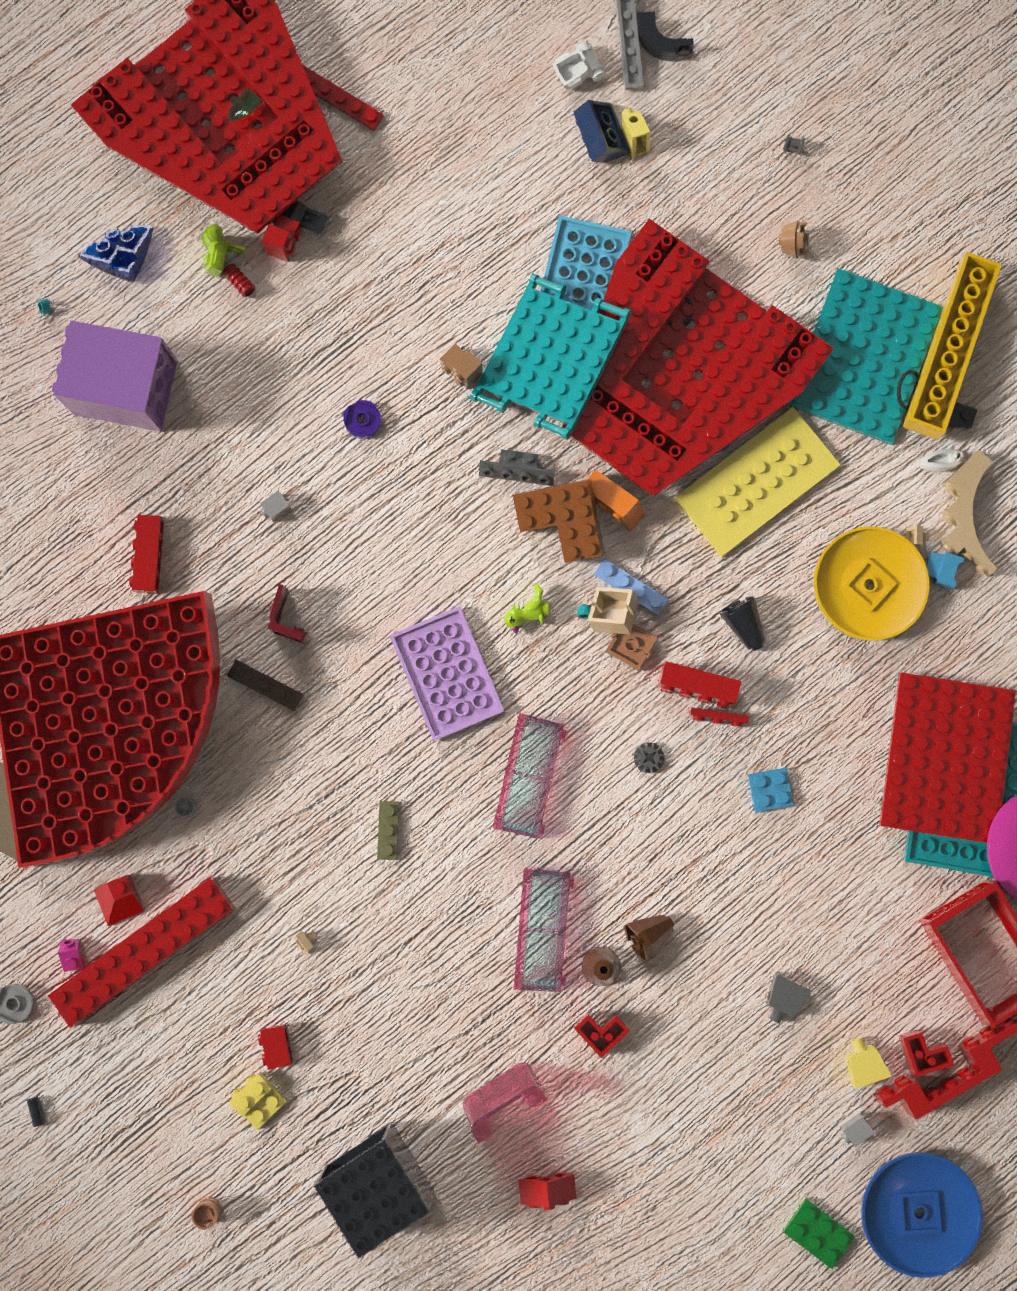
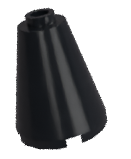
[719,596,765,651]

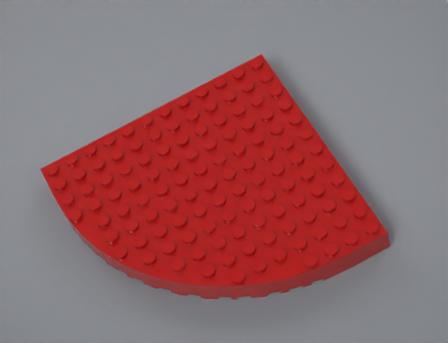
[0,591,220,868]

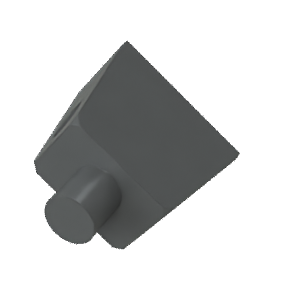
[766,973,811,1024]

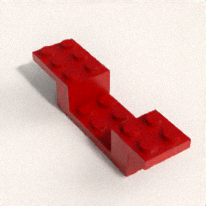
[874,1017,1017,1120]

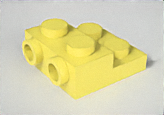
[229,1072,287,1130]

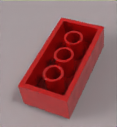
[657,661,742,709]

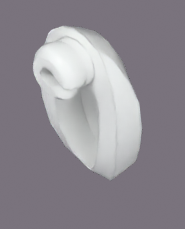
[919,449,964,471]

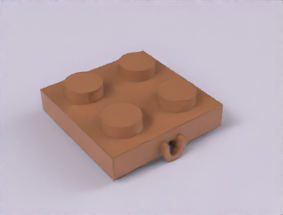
[605,624,658,671]

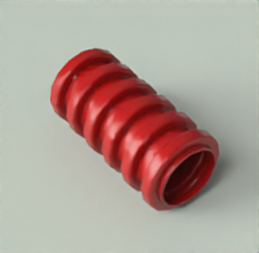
[222,263,255,298]

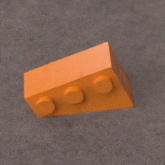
[588,469,645,532]

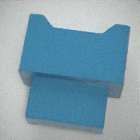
[926,552,965,590]

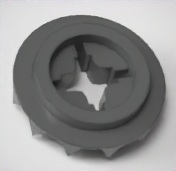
[634,742,664,773]

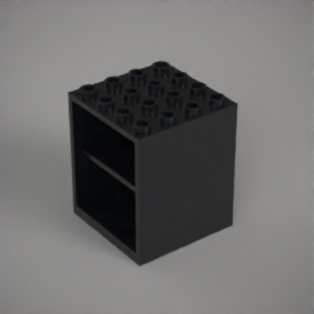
[314,1122,434,1259]

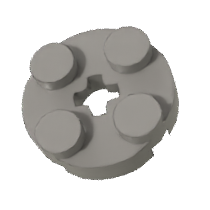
[0,984,35,1024]

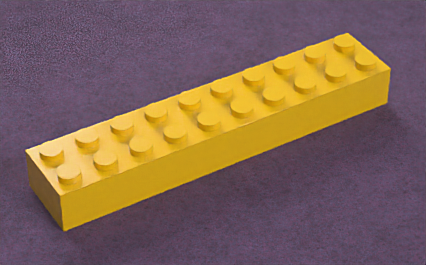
[903,251,1002,440]

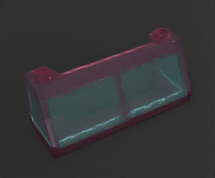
[493,713,567,839]
[514,868,574,992]

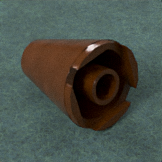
[582,947,621,986]

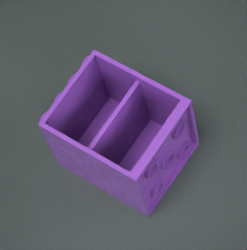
[52,320,178,432]

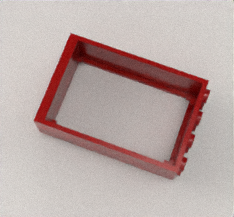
[919,881,1017,1028]

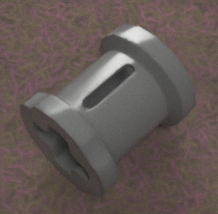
[783,134,805,155]

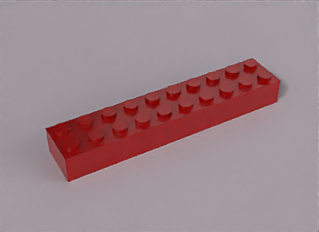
[47,877,236,1028]

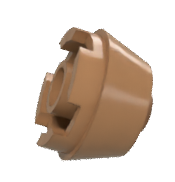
[779,220,809,258]

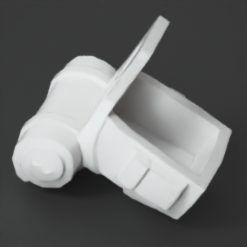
[553,41,606,90]

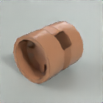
[191,1197,222,1230]

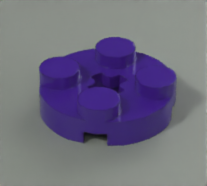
[343,400,381,439]

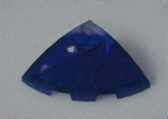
[79,225,153,283]

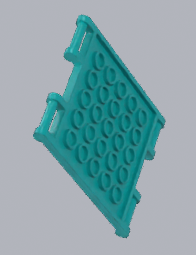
[470,273,632,440]

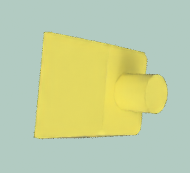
[622,108,650,158]
[846,1037,891,1089]

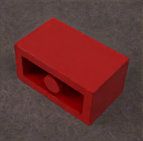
[258,1023,293,1070]

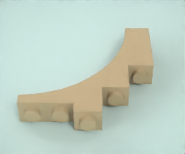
[940,449,997,576]

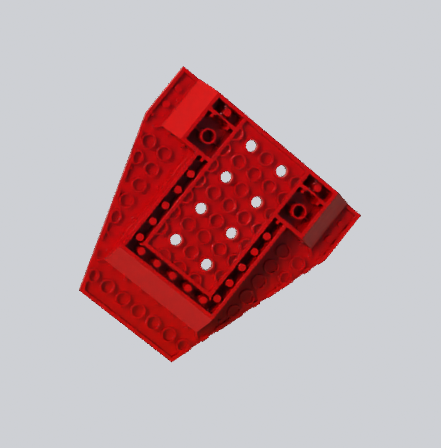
[70,0,343,234]
[562,219,834,497]

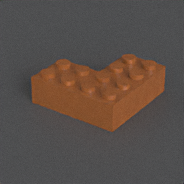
[513,479,605,563]

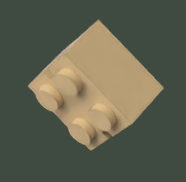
[588,587,639,635]

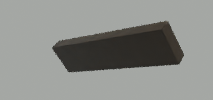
[227,659,304,711]

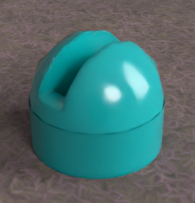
[38,299,53,315]
[577,604,591,619]

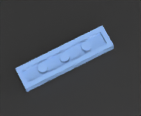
[594,558,668,616]

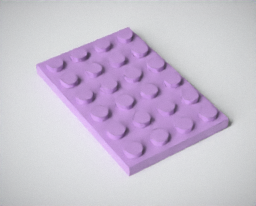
[389,606,505,742]

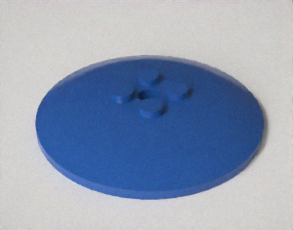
[861,1152,983,1278]

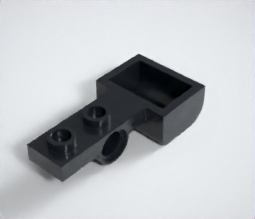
[270,201,328,234]

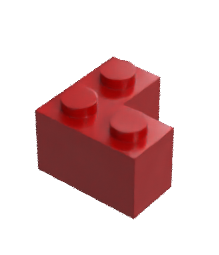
[262,215,303,262]
[573,1012,630,1058]
[898,1029,954,1077]
[518,1172,577,1210]

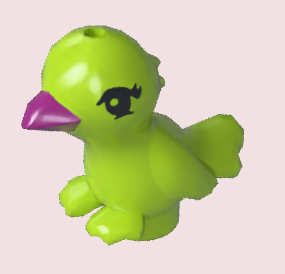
[504,583,549,634]

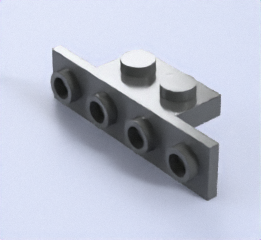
[478,449,555,486]

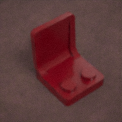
[268,584,311,645]

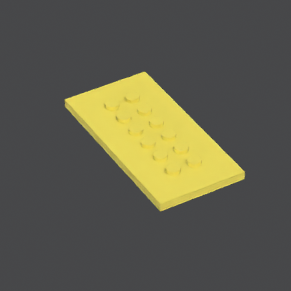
[674,407,840,558]

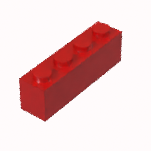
[129,515,165,594]

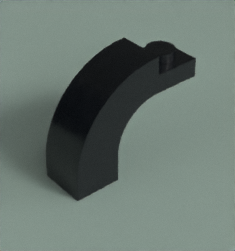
[636,12,694,61]

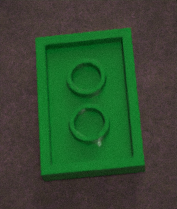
[782,1198,856,1270]

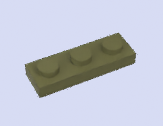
[377,801,399,860]

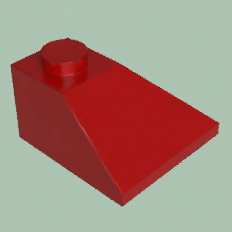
[94,875,145,926]

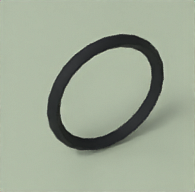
[897,370,920,410]

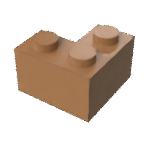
[440,343,483,389]

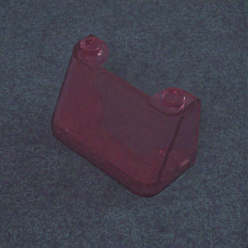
[463,1062,548,1144]

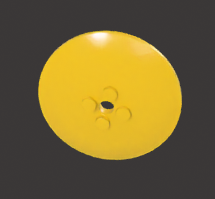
[813,526,929,641]

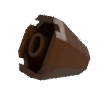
[624,914,674,960]

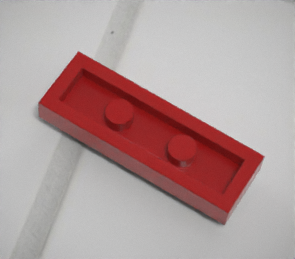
[689,707,749,727]

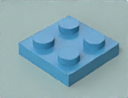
[747,768,794,812]

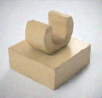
[906,525,929,547]
[293,930,317,954]

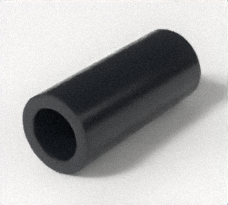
[26,1096,45,1127]

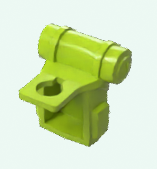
[201,224,247,278]

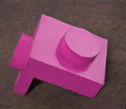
[58,938,84,972]

